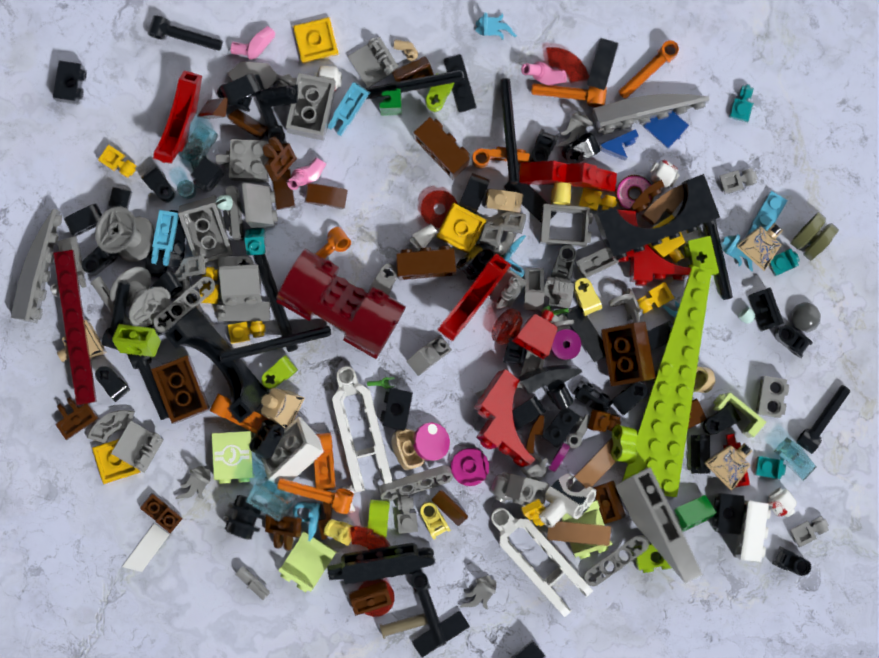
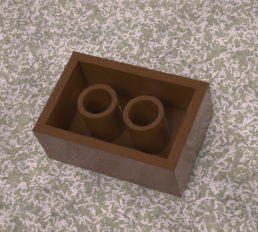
[413,117,470,180]
[396,246,456,280]
[601,322,656,386]
[151,355,210,424]

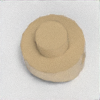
[693,366,716,393]

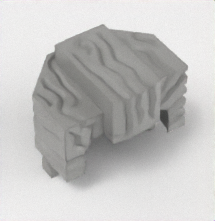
[544,277,575,308]

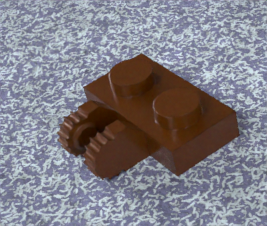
[262,137,297,181]
[55,396,99,440]
[265,512,302,551]

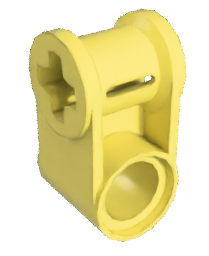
[551,182,571,206]
[574,278,602,316]
[420,502,451,540]
[324,519,357,546]

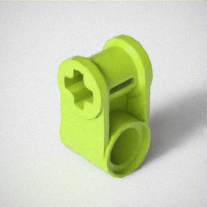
[426,73,454,112]
[261,355,298,389]

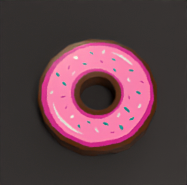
[615,175,653,213]

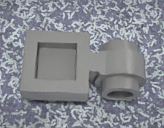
[719,168,758,195]
[566,414,590,448]
[397,496,418,534]
[790,516,829,547]

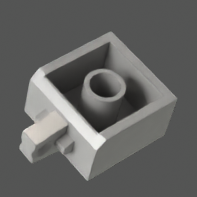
[216,139,269,182]

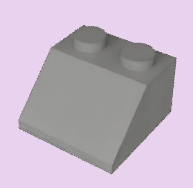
[219,265,262,306]

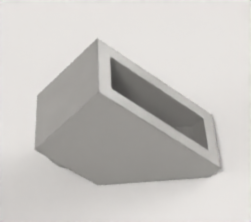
[524,268,545,310]

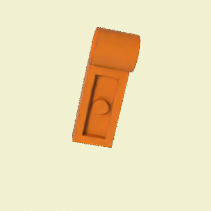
[472,147,530,168]
[209,394,269,433]
[314,432,336,491]

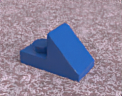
[599,129,639,161]

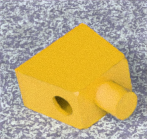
[648,215,685,263]

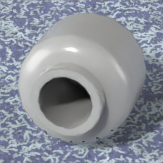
[491,472,513,502]

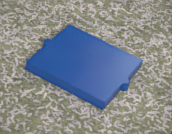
[644,111,689,149]

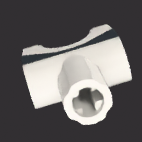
[539,473,596,528]

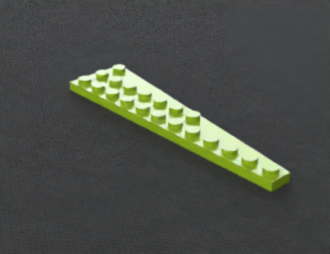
[621,266,712,498]

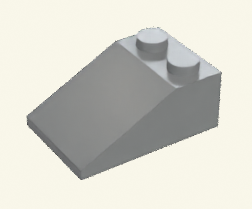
[286,73,336,141]
[242,183,278,229]
[178,195,233,262]

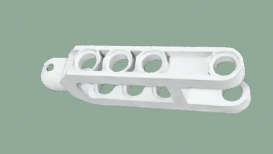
[332,366,393,493]
[491,508,593,617]

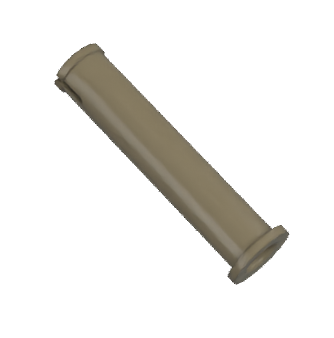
[380,609,437,639]

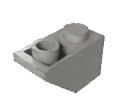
[406,335,452,376]

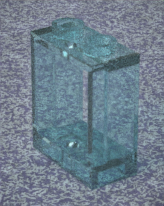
[246,477,299,521]

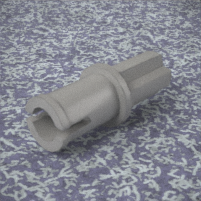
[235,566,270,600]

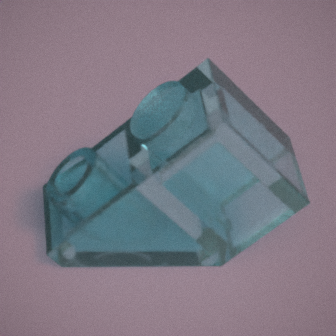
[181,122,219,167]

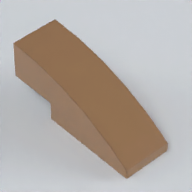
[641,184,684,225]
[574,438,616,488]
[547,521,611,546]

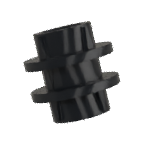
[223,495,265,540]

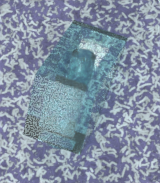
[774,437,816,481]

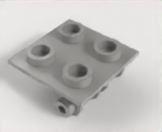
[348,37,399,88]
[491,269,527,309]
[111,420,164,473]

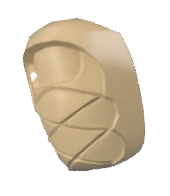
[391,429,425,470]

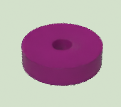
[551,329,581,360]
[548,443,570,473]

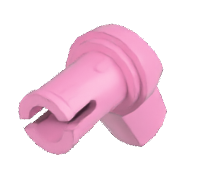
[231,26,275,59]
[521,62,567,85]
[287,157,327,190]

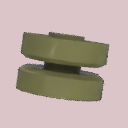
[790,212,839,261]

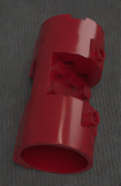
[276,248,406,359]

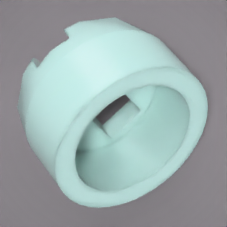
[216,195,233,210]
[738,307,755,324]

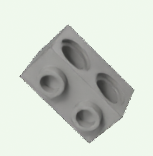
[755,376,789,418]
[505,474,549,505]

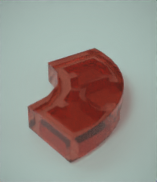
[546,47,589,83]
[350,526,391,550]

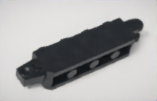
[327,542,435,584]

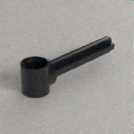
[148,15,223,51]
[254,74,286,144]
[101,281,130,350]
[127,354,169,420]
[796,385,850,454]
[411,572,447,647]

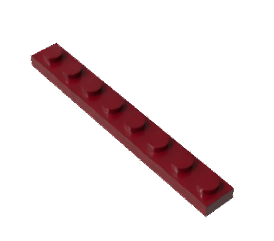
[54,250,97,405]

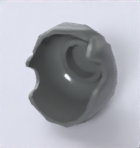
[791,302,821,332]

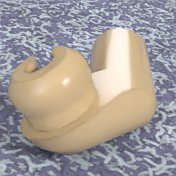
[394,40,418,61]

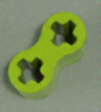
[611,425,638,464]
[367,499,390,538]

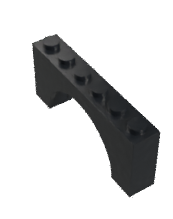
[594,174,720,260]
[164,307,269,423]

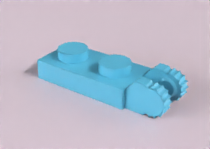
[327,82,370,136]
[746,191,788,236]
[151,210,179,266]

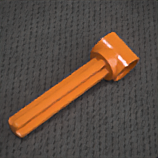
[618,40,679,99]
[531,84,607,107]
[315,227,351,259]
[277,478,354,514]

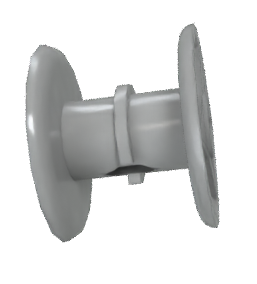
[95,206,155,262]
[110,267,171,327]

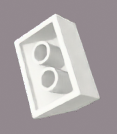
[261,416,324,484]
[735,500,771,562]

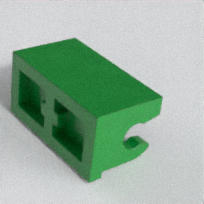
[380,89,402,115]
[674,495,717,532]

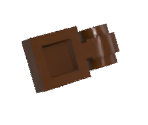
[588,410,622,432]

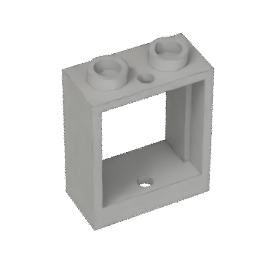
[540,204,593,248]

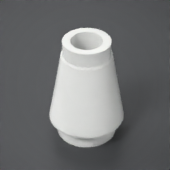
[410,224,438,250]

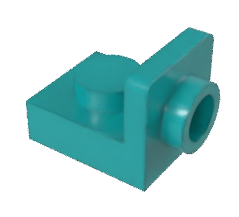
[244,228,266,256]
[769,248,800,276]
[755,456,786,479]

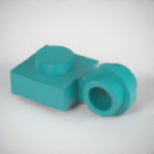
[729,84,754,123]

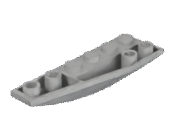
[592,94,709,135]
[11,209,62,323]
[615,467,703,583]

